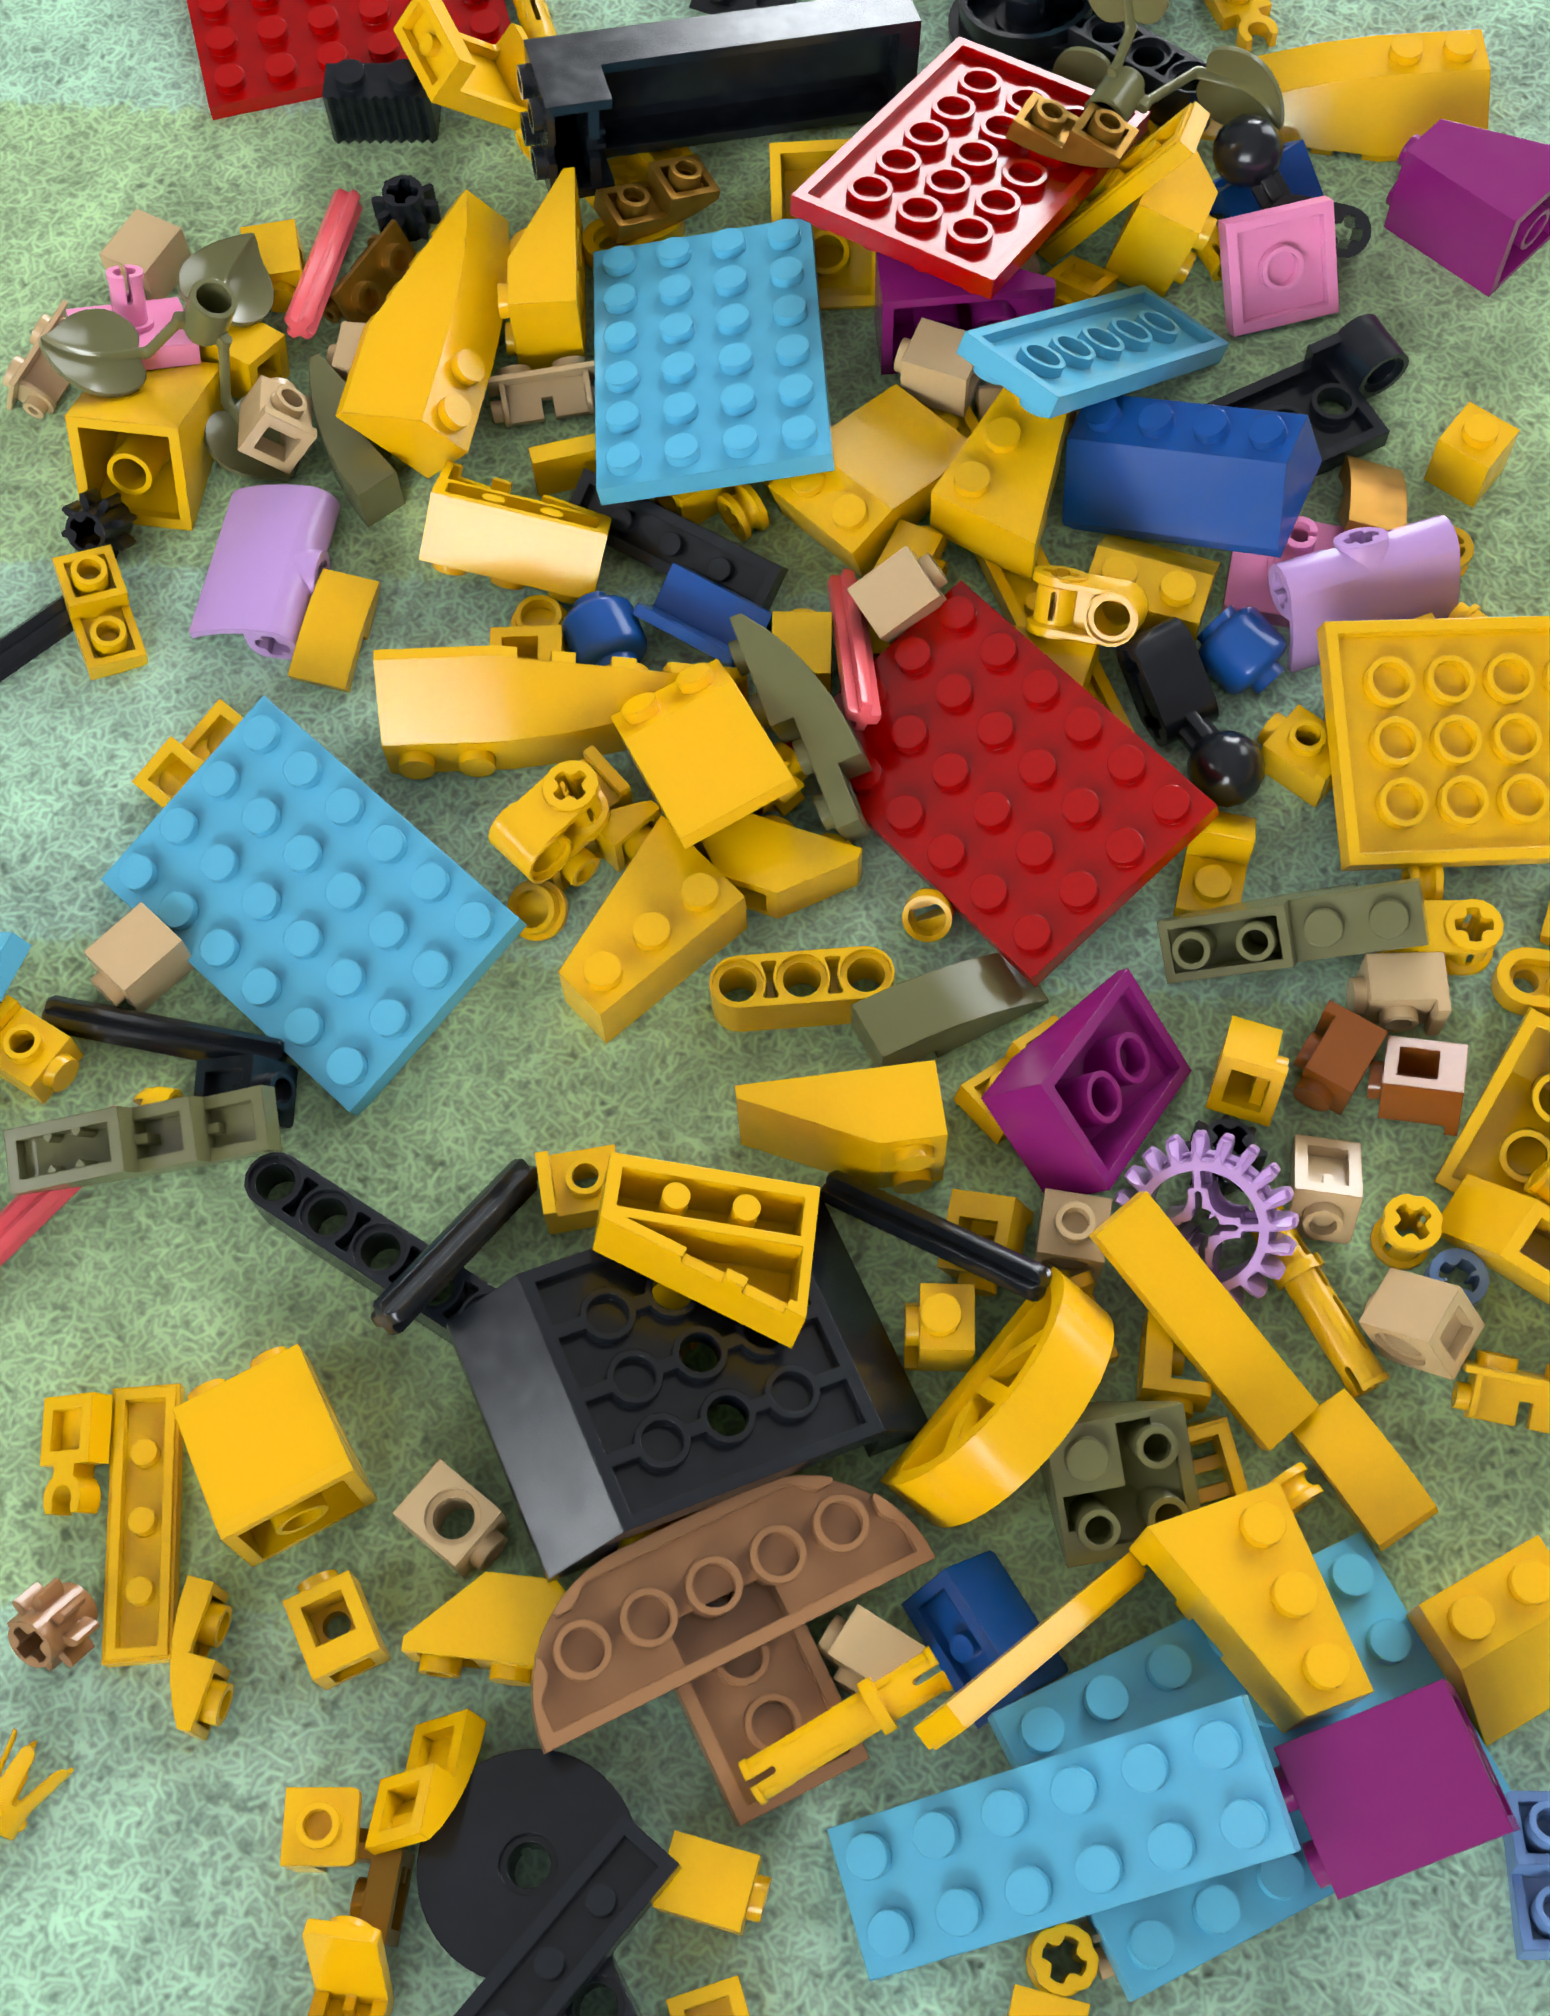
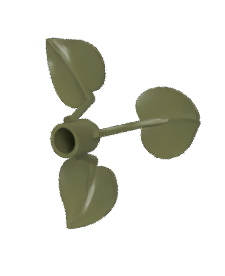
[1052,0,1284,130]
[40,233,299,481]

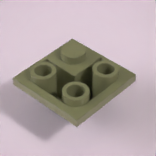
[1040,1401,1201,1568]

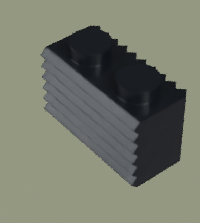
[322,59,441,144]

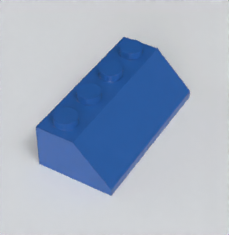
[1062,395,1322,558]

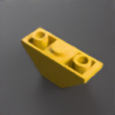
[693,813,862,919]
[1441,1174,1550,1306]
[401,1571,566,1687]

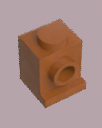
[1293,1000,1388,1116]
[1367,1035,1469,1136]

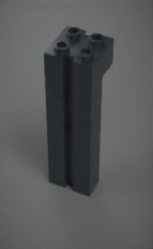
[516,0,922,198]

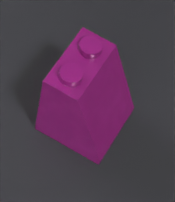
[1384,119,1550,297]
[1273,1679,1521,1900]

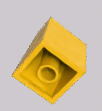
[64,361,225,531]
[172,1344,378,1567]

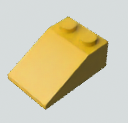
[769,138,876,310]
[497,167,587,370]
[768,384,967,577]
[610,658,798,849]
[1434,1007,1550,1198]
[735,1060,948,1194]

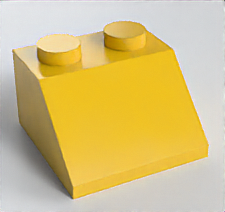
[1104,149,1218,298]
[1088,534,1220,643]
[1406,1535,1550,1747]

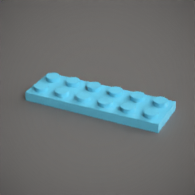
[956,285,1230,419]
[827,1695,1301,1981]

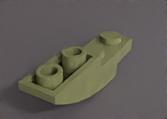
[728,613,872,843]
[1157,877,1430,984]

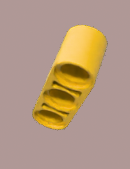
[709,946,895,1032]

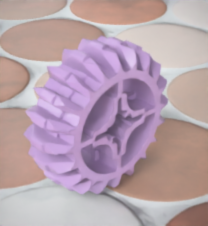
[1115,1130,1299,1307]

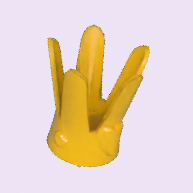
[0,1728,74,1841]

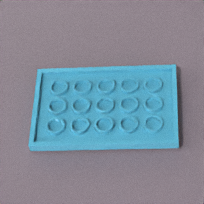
[593,218,835,506]
[100,695,527,1116]
[987,1531,1511,2002]

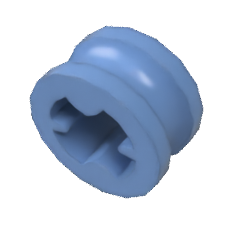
[1424,1248,1490,1307]

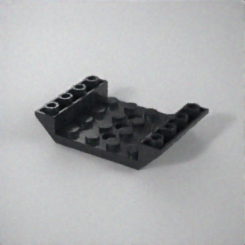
[446,1195,928,1583]

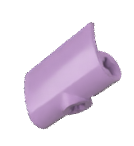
[189,484,341,660]
[1268,515,1461,672]

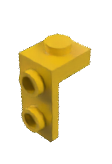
[302,1915,395,2016]

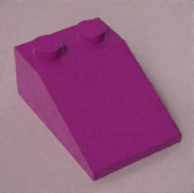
[874,252,1056,375]
[981,968,1192,1195]

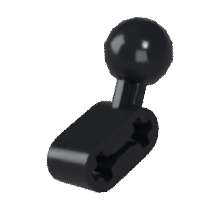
[1212,114,1371,258]
[1116,617,1265,808]

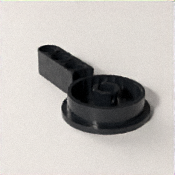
[948,0,1211,132]
[416,1749,642,2016]

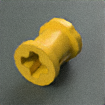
[1370,1194,1443,1270]
[1025,1923,1099,1997]

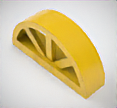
[880,1266,1114,1528]

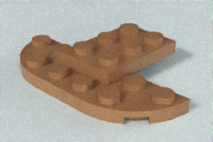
[531,1475,936,1827]

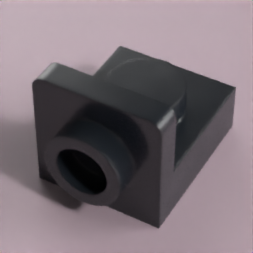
[194,1054,298,1129]

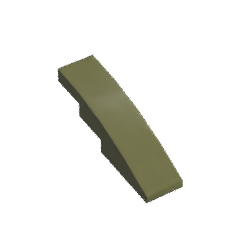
[3,1085,282,1196]

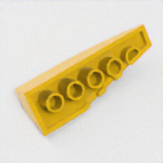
[1157,29,1491,162]
[335,189,510,479]
[373,645,749,779]

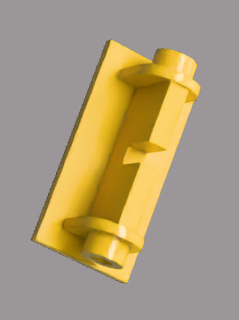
[1451,1349,1550,1434]

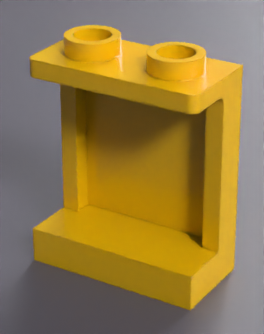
[393,0,529,131]

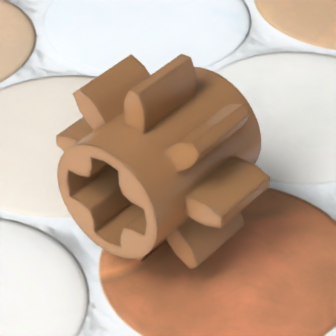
[7,1578,100,1671]

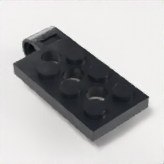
[1206,314,1409,477]

